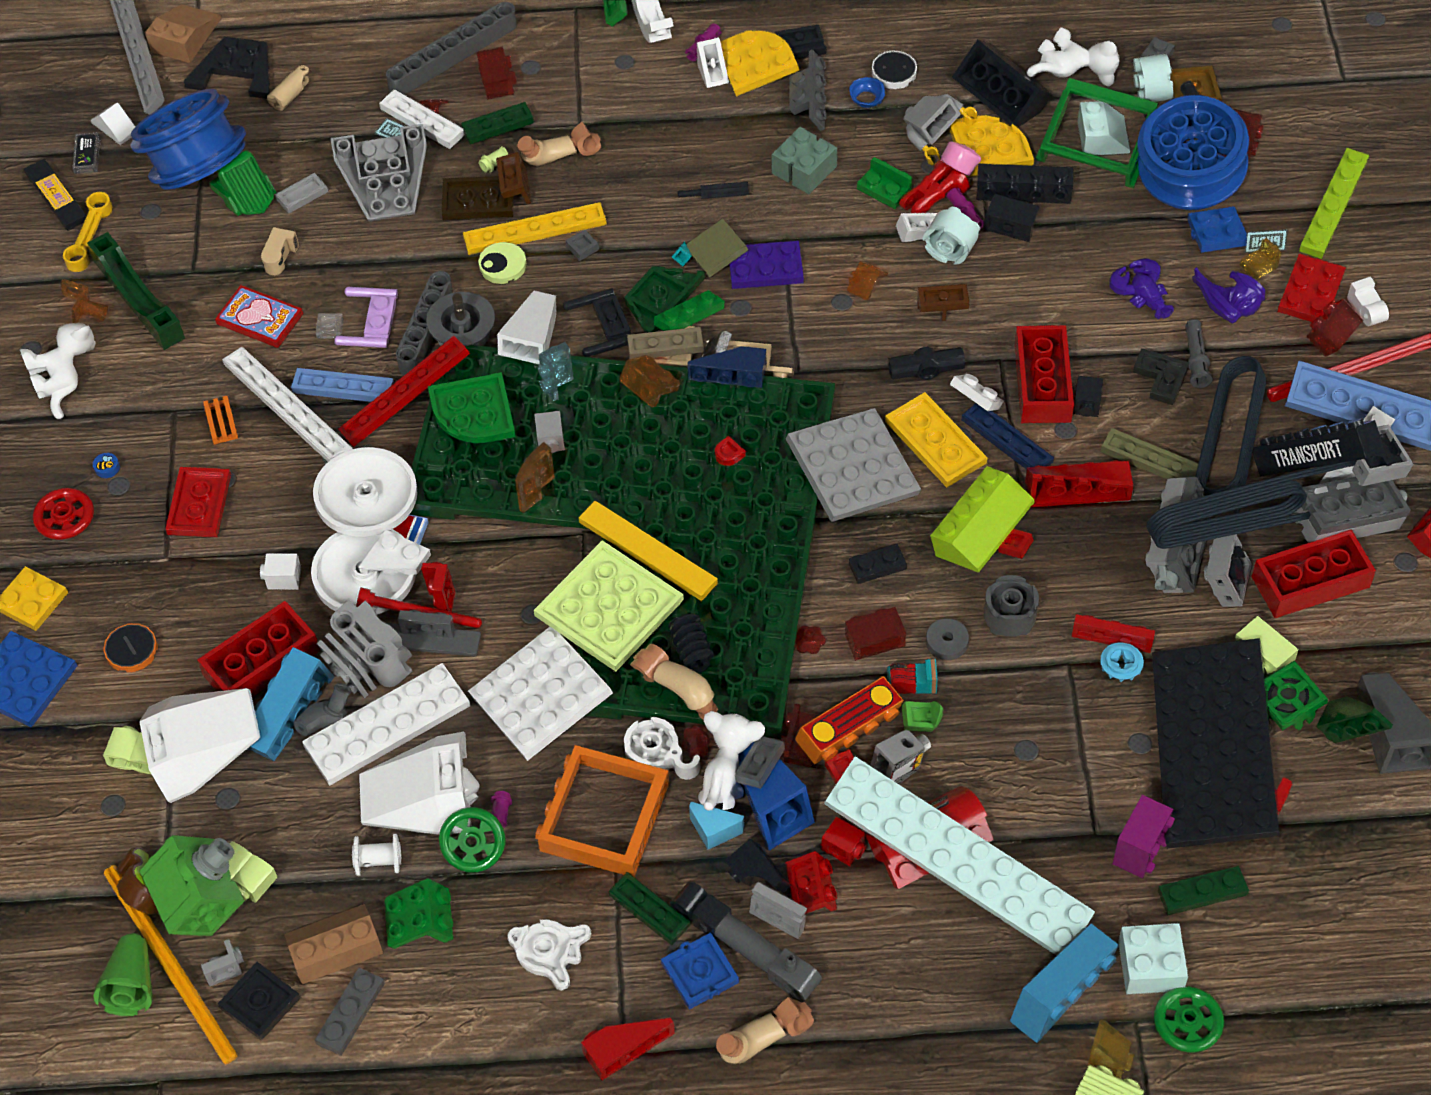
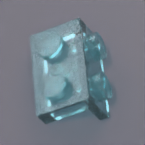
[537,342,573,401]

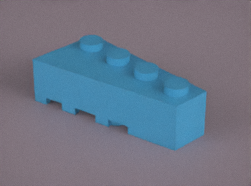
[247,647,335,761]
[1010,924,1118,1043]

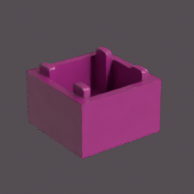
[1112,795,1175,879]

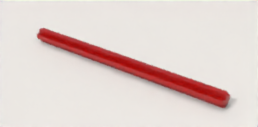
[1266,333,1431,402]

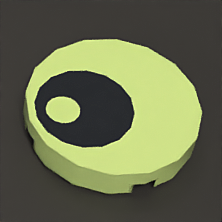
[478,242,527,284]

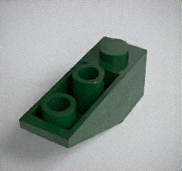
[1316,697,1393,743]

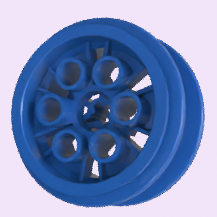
[131,89,246,190]
[1137,95,1249,210]

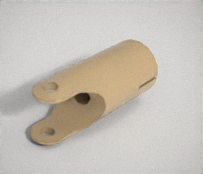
[267,65,309,111]

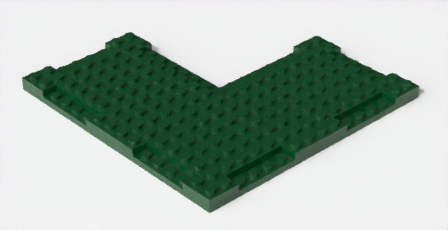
[410,345,835,739]

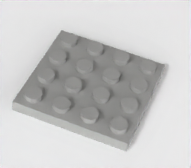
[786,408,921,522]

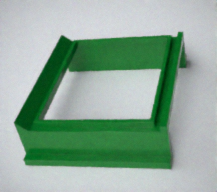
[1036,78,1158,189]

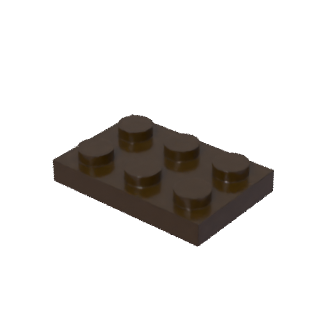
[442,176,513,220]

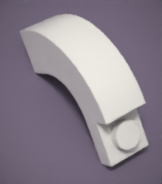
[632,0,673,43]

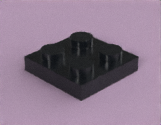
[217,962,301,1041]

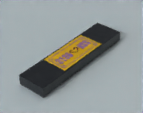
[24,159,87,231]

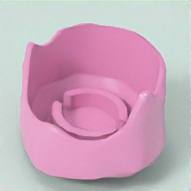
[940,141,982,176]

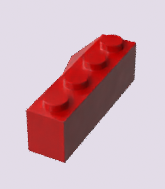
[1025,460,1134,507]

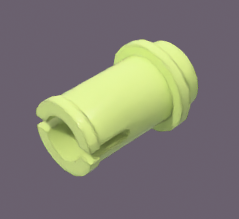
[479,147,509,172]

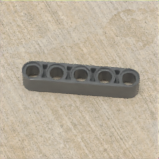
[396,271,453,375]

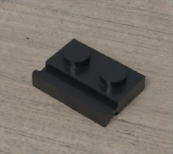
[775,24,826,59]

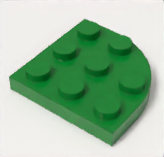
[428,372,516,443]

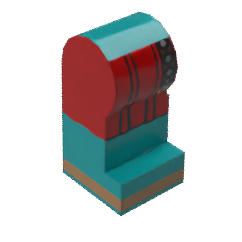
[887,659,938,694]

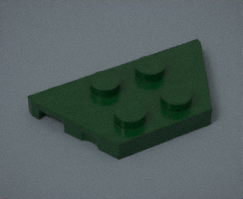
[624,266,705,333]

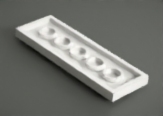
[302,663,470,786]

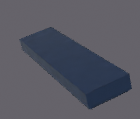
[961,403,1054,470]

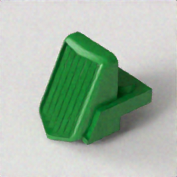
[209,150,277,216]

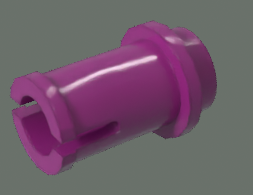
[490,791,512,828]

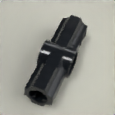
[888,347,965,380]

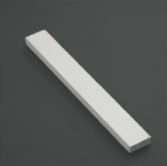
[222,347,352,462]

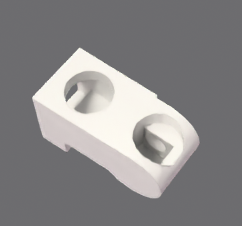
[1347,277,1389,326]

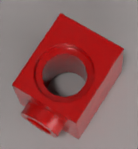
[821,817,867,866]

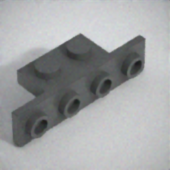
[789,49,827,131]
[385,610,481,657]

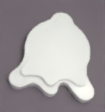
[508,920,591,990]

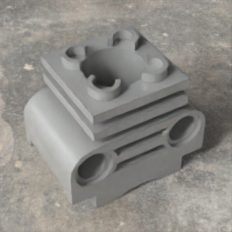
[317,600,412,698]

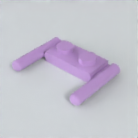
[334,287,398,348]

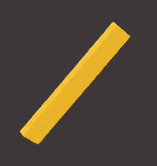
[463,202,606,255]
[579,501,718,601]

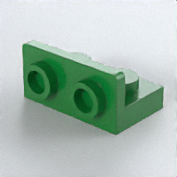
[857,157,912,210]

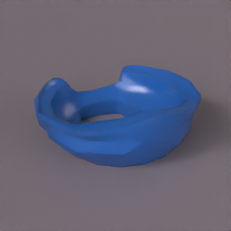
[849,77,885,108]

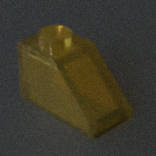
[1087,1020,1134,1079]

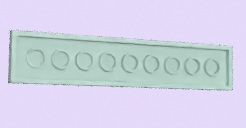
[824,757,1095,956]

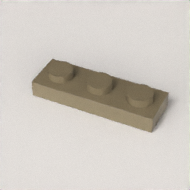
[627,327,704,360]

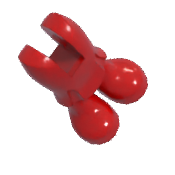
[899,159,970,213]

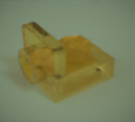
[1240,238,1281,280]

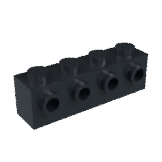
[976,163,1073,204]

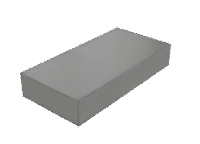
[275,173,328,214]

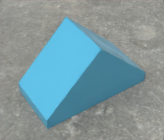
[689,802,744,850]

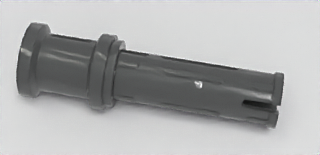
[1185,319,1213,388]

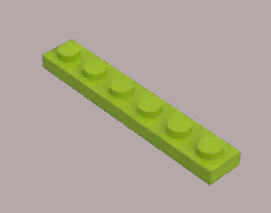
[1299,148,1369,259]

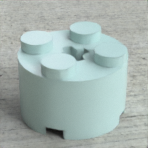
[1133,54,1173,102]
[923,206,980,264]

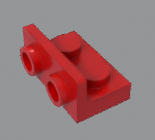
[421,562,456,612]
[786,851,838,914]

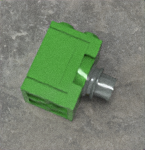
[140,835,244,936]

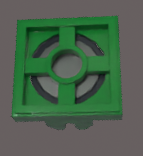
[1265,660,1328,731]

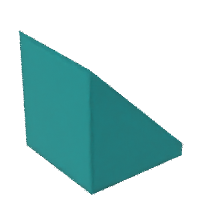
[672,241,692,266]

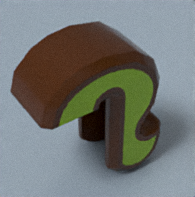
[117,848,159,914]

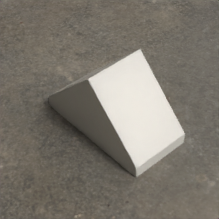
[697,38,729,88]
[91,102,135,145]

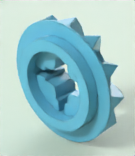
[1100,642,1144,682]

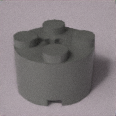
[984,575,1039,637]

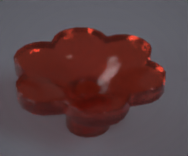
[419,99,449,115]
[796,625,826,654]
[682,725,710,759]

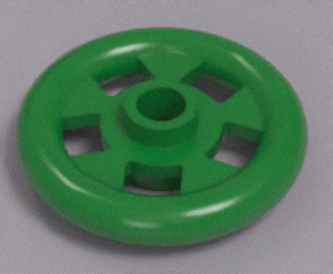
[439,807,506,873]
[1154,986,1224,1053]

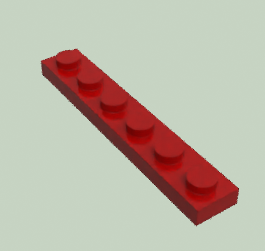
[338,336,470,447]

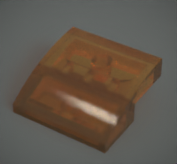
[515,442,555,513]

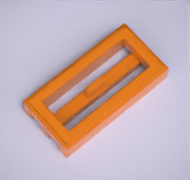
[203,396,238,445]

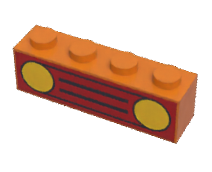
[795,676,904,764]

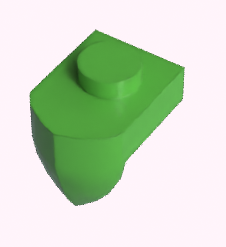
[902,701,944,732]

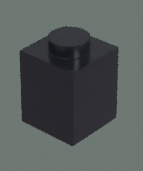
[1073,376,1103,417]

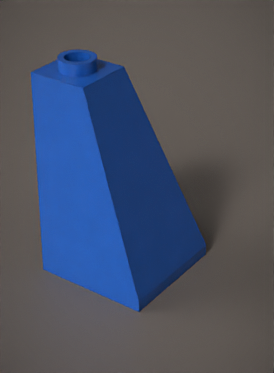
[738,742,815,850]

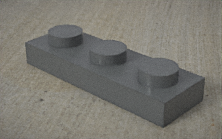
[315,967,385,1056]

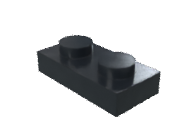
[849,544,907,584]

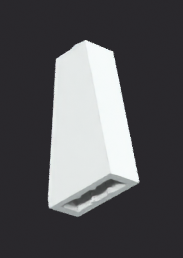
[497,291,556,365]

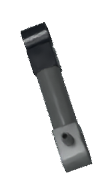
[670,881,822,1002]

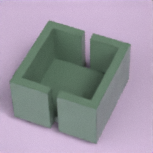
[772,127,837,194]

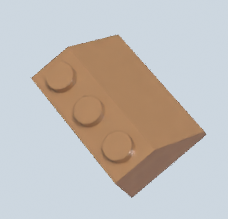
[284,904,383,984]

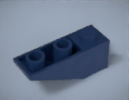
[687,346,767,388]

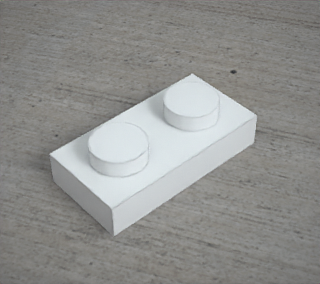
[950,374,1004,411]

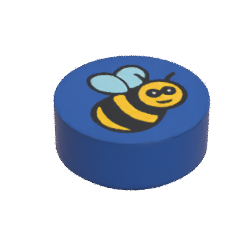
[93,453,120,478]

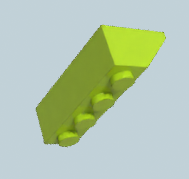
[930,466,1034,573]

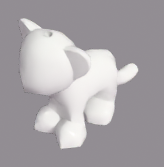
[1027,28,1119,87]
[20,323,96,419]
[698,711,765,811]

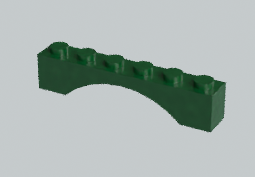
[87,232,185,350]

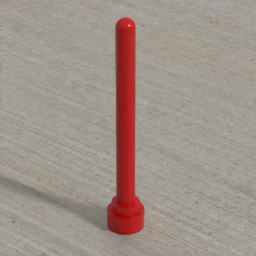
[356,587,482,628]

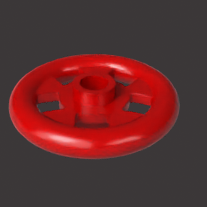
[33,488,94,540]

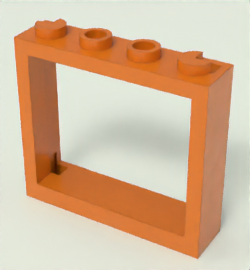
[535,745,669,877]

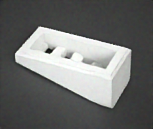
[896,213,937,242]

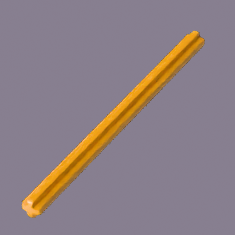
[104,865,237,1064]

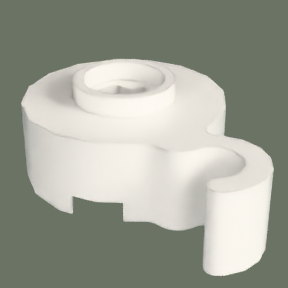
[624,717,700,780]

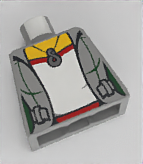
[870,730,931,784]

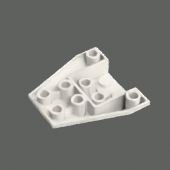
[139,688,261,803]
[359,732,471,835]

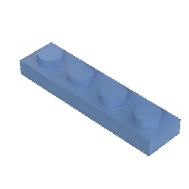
[291,368,394,402]

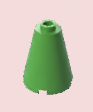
[93,933,153,1016]

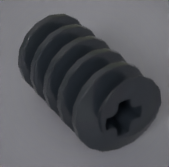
[668,614,714,673]

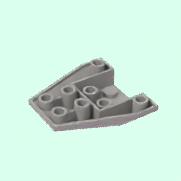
[331,124,427,222]

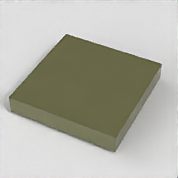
[686,219,748,278]

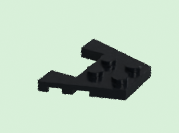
[184,37,270,99]

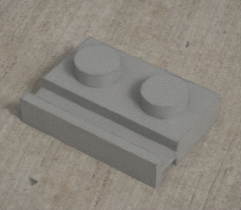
[749,882,807,939]

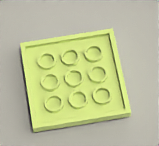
[534,540,684,672]

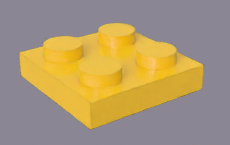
[0,566,68,631]

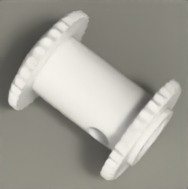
[352,834,401,876]

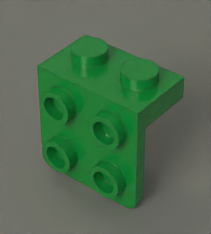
[384,878,453,949]

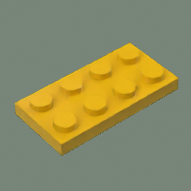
[885,392,987,488]

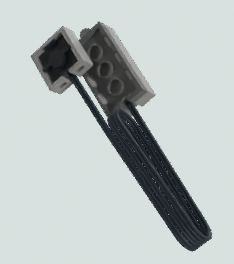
[1145,356,1266,607]
[1146,424,1413,549]

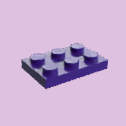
[729,241,804,289]

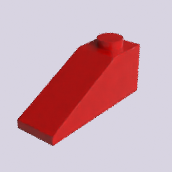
[581,1018,675,1080]

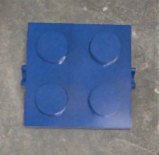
[1188,206,1248,253]
[661,933,739,1010]

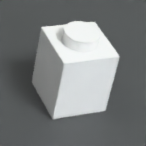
[260,554,301,590]

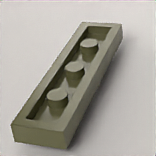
[1100,428,1198,479]

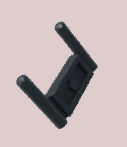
[563,288,631,357]

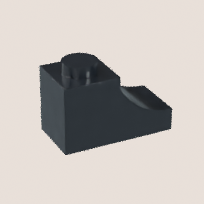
[725,838,792,893]

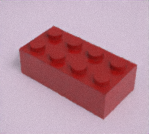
[1014,325,1074,423]
[1251,529,1376,618]
[197,601,320,697]

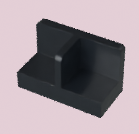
[984,194,1039,242]

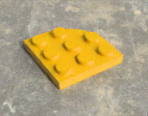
[720,30,799,96]
[949,116,1034,177]

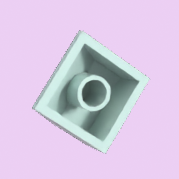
[1077,101,1130,155]

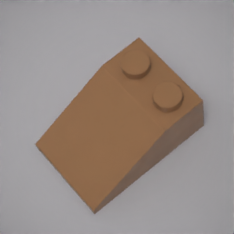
[145,4,221,63]

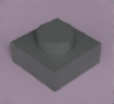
[565,229,599,261]

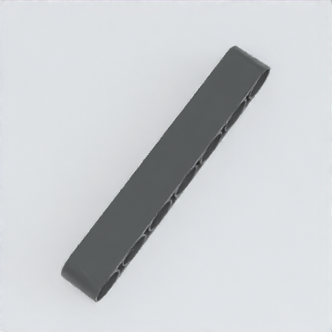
[386,2,517,95]

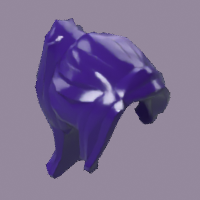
[1192,267,1265,323]

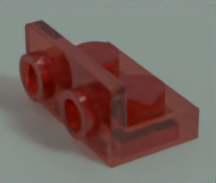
[781,704,820,768]

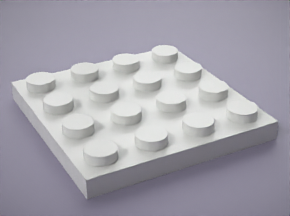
[468,627,613,761]

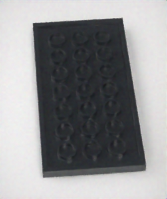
[1152,638,1280,849]

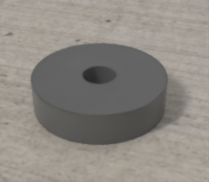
[926,618,969,660]

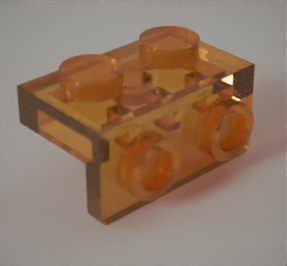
[619,355,680,407]

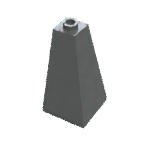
[1356,672,1431,774]

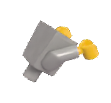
[904,94,977,165]

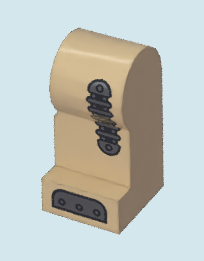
[261,227,299,275]

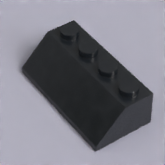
[952,39,1053,128]

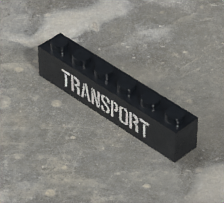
[1252,418,1385,477]

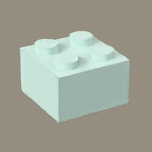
[1118,923,1188,994]

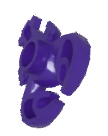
[1109,259,1174,319]

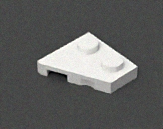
[359,530,431,574]

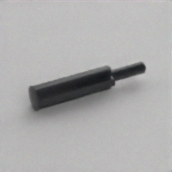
[677,181,749,199]

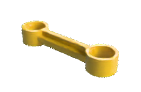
[63,192,113,272]

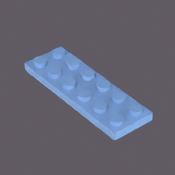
[1285,361,1431,451]

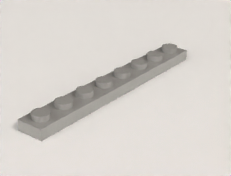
[110,0,165,115]

